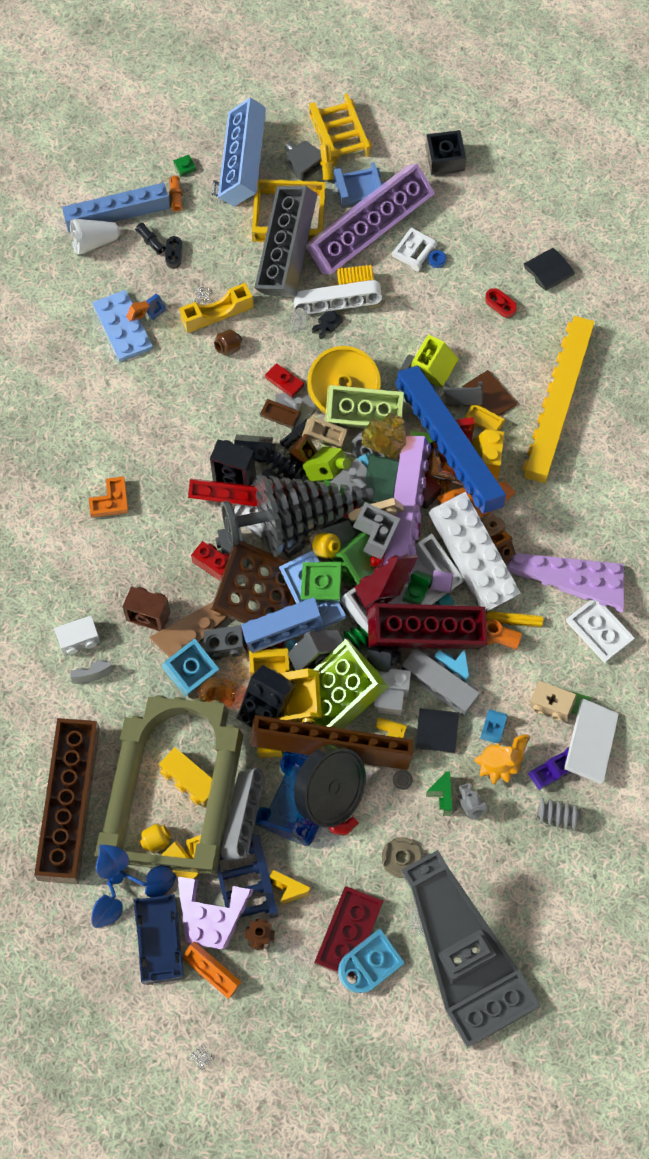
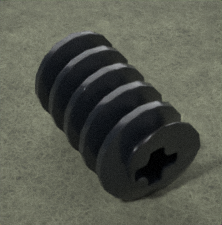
[266,449,306,482]

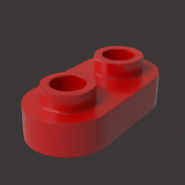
[485,288,517,318]

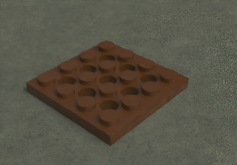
[210,540,295,623]

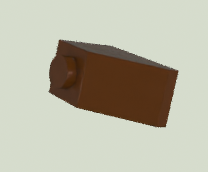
[289,434,318,469]

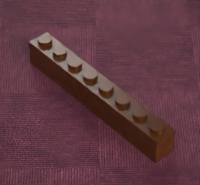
[250,715,413,770]

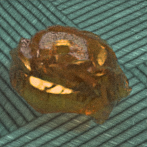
[198,677,237,707]

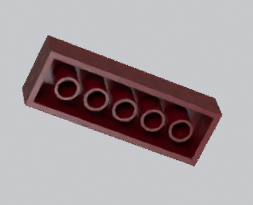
[367,603,488,649]

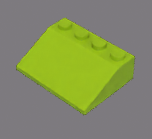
[313,639,389,729]

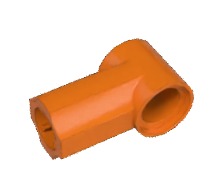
[486,620,522,650]

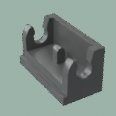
[444,382,484,405]

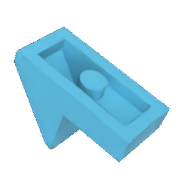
[434,650,469,683]

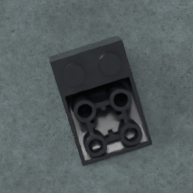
[236,665,296,728]

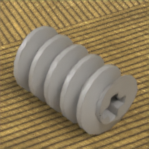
[536,797,581,831]

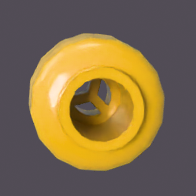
[312,533,341,558]
[140,823,172,854]

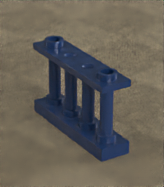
[217,834,278,919]

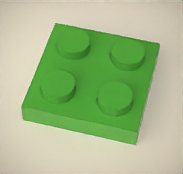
[301,562,342,602]

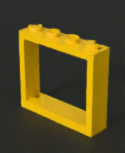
[252,179,326,242]

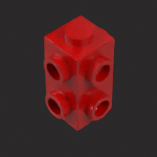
[191,541,229,581]

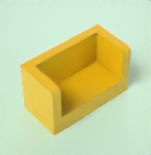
[249,648,290,676]

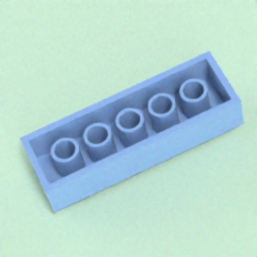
[218,97,266,207]

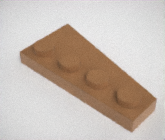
[150,602,228,658]

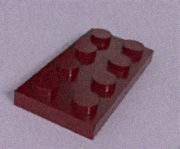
[314,886,383,979]

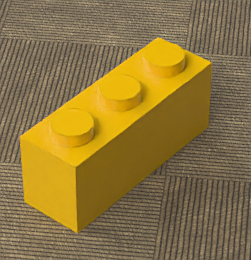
[158,747,212,807]

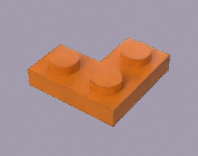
[89,476,129,518]

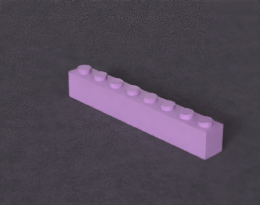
[383,436,431,582]

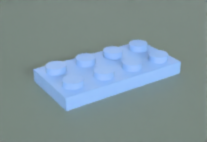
[92,290,153,362]
[279,550,347,632]

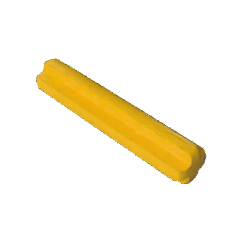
[486,611,544,627]

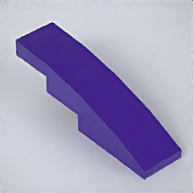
[528,747,571,790]

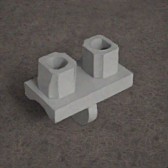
[456,783,487,819]

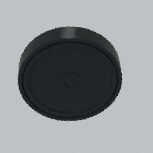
[294,744,366,828]

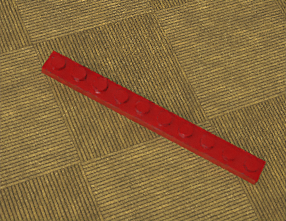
[188,478,377,518]

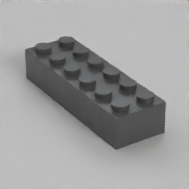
[254,186,318,297]

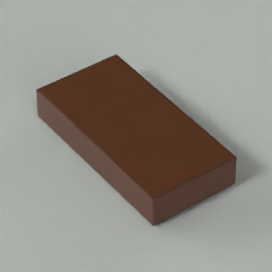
[260,399,301,429]

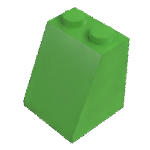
[331,531,377,587]

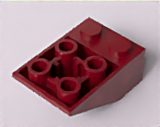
[354,554,419,608]

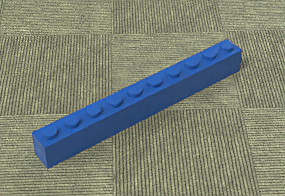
[396,366,506,514]

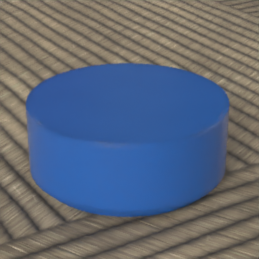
[428,250,446,268]

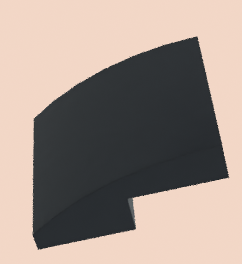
[524,247,575,291]
[415,708,459,753]

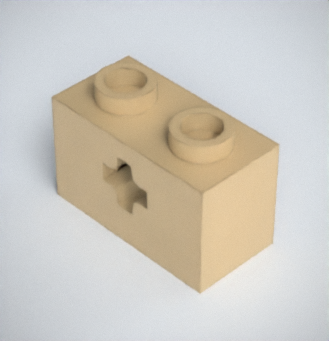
[530,681,576,722]

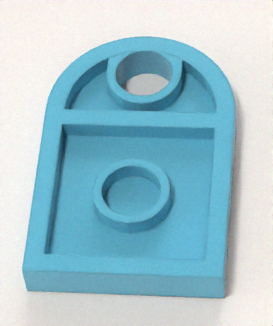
[338,929,404,993]

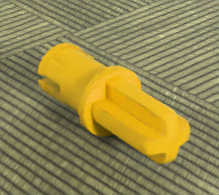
[320,144,334,180]

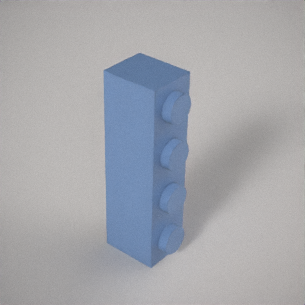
[241,597,325,653]

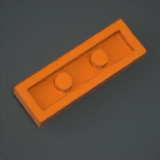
[182,941,241,999]

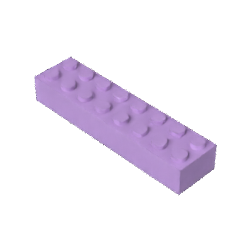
[306,163,435,274]

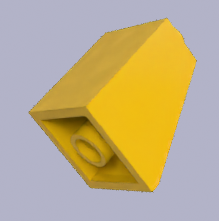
[460,430,504,482]

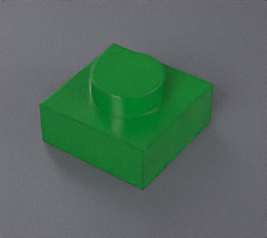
[173,154,196,177]

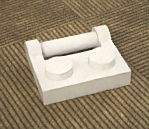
[392,228,438,271]

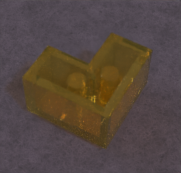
[362,413,406,459]

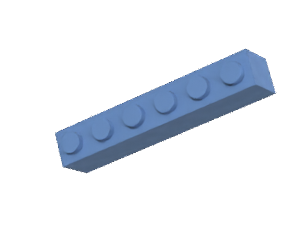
[62,183,170,233]

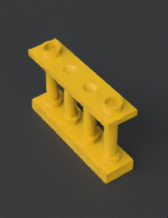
[309,93,372,167]

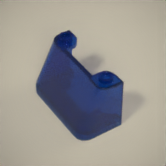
[255,752,320,847]

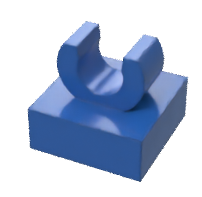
[146,294,166,320]

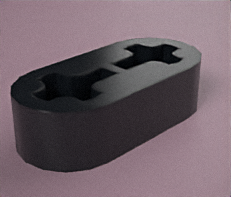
[165,236,183,269]

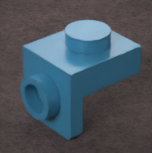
[480,709,507,743]

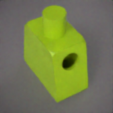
[303,447,351,481]

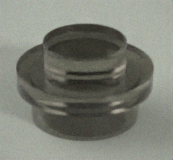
[393,770,413,790]

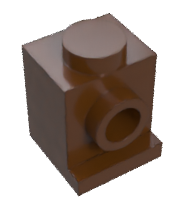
[491,530,516,563]

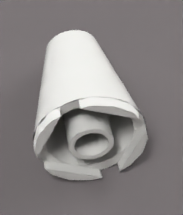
[70,219,121,254]

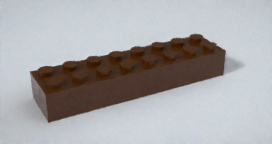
[34,718,100,884]

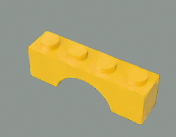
[179,283,253,334]

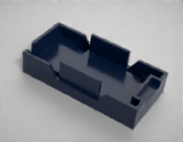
[133,894,184,985]

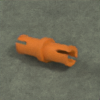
[169,176,183,212]

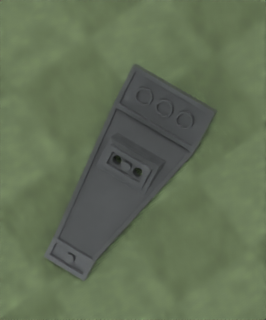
[401,850,540,1049]

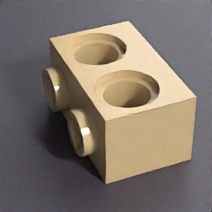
[302,417,347,448]

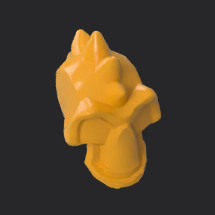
[474,734,530,784]

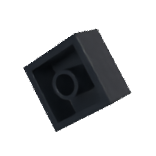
[425,130,466,175]

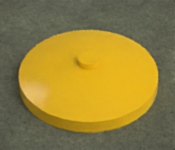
[307,346,381,414]

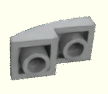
[70,660,112,684]

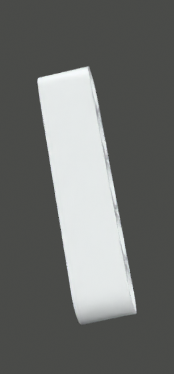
[294,280,382,315]

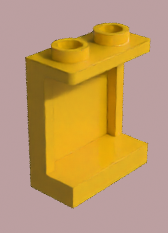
[278,668,322,723]

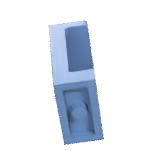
[334,162,384,207]

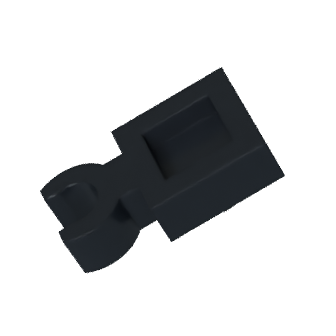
[312,310,343,339]

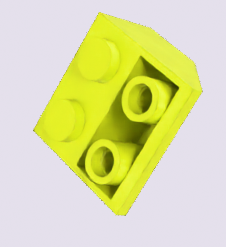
[411,334,459,388]

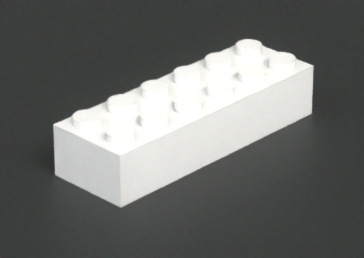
[428,492,521,612]

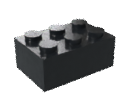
[210,439,256,486]

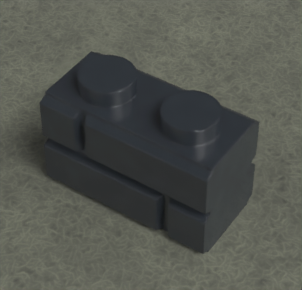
[367,647,401,672]

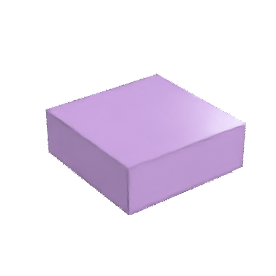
[431,570,454,593]

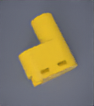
[375,717,407,738]

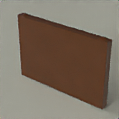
[462,370,517,416]

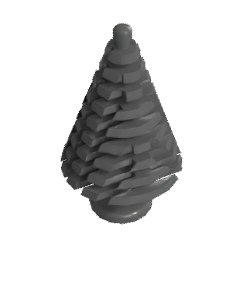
[221,474,375,557]

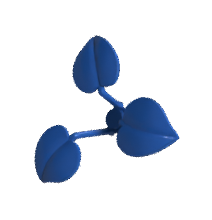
[91,845,176,928]

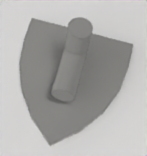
[275,393,317,428]
[329,458,375,500]

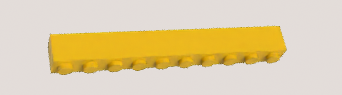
[522,316,595,484]

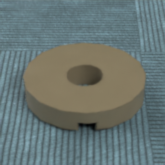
[382,837,422,878]

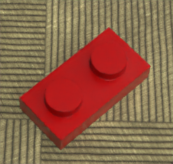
[455,417,475,441]

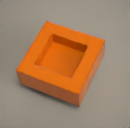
[126,301,149,322]

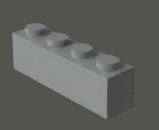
[402,648,480,717]

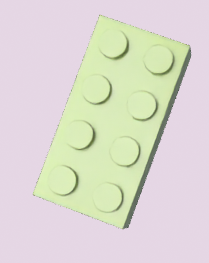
[325,385,404,432]

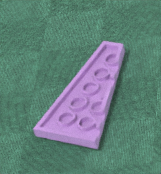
[508,553,624,613]

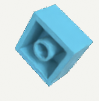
[161,639,219,697]

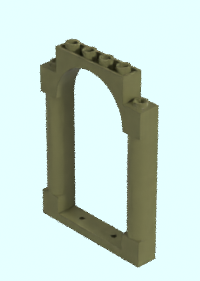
[94,695,244,875]

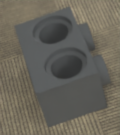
[203,625,248,660]

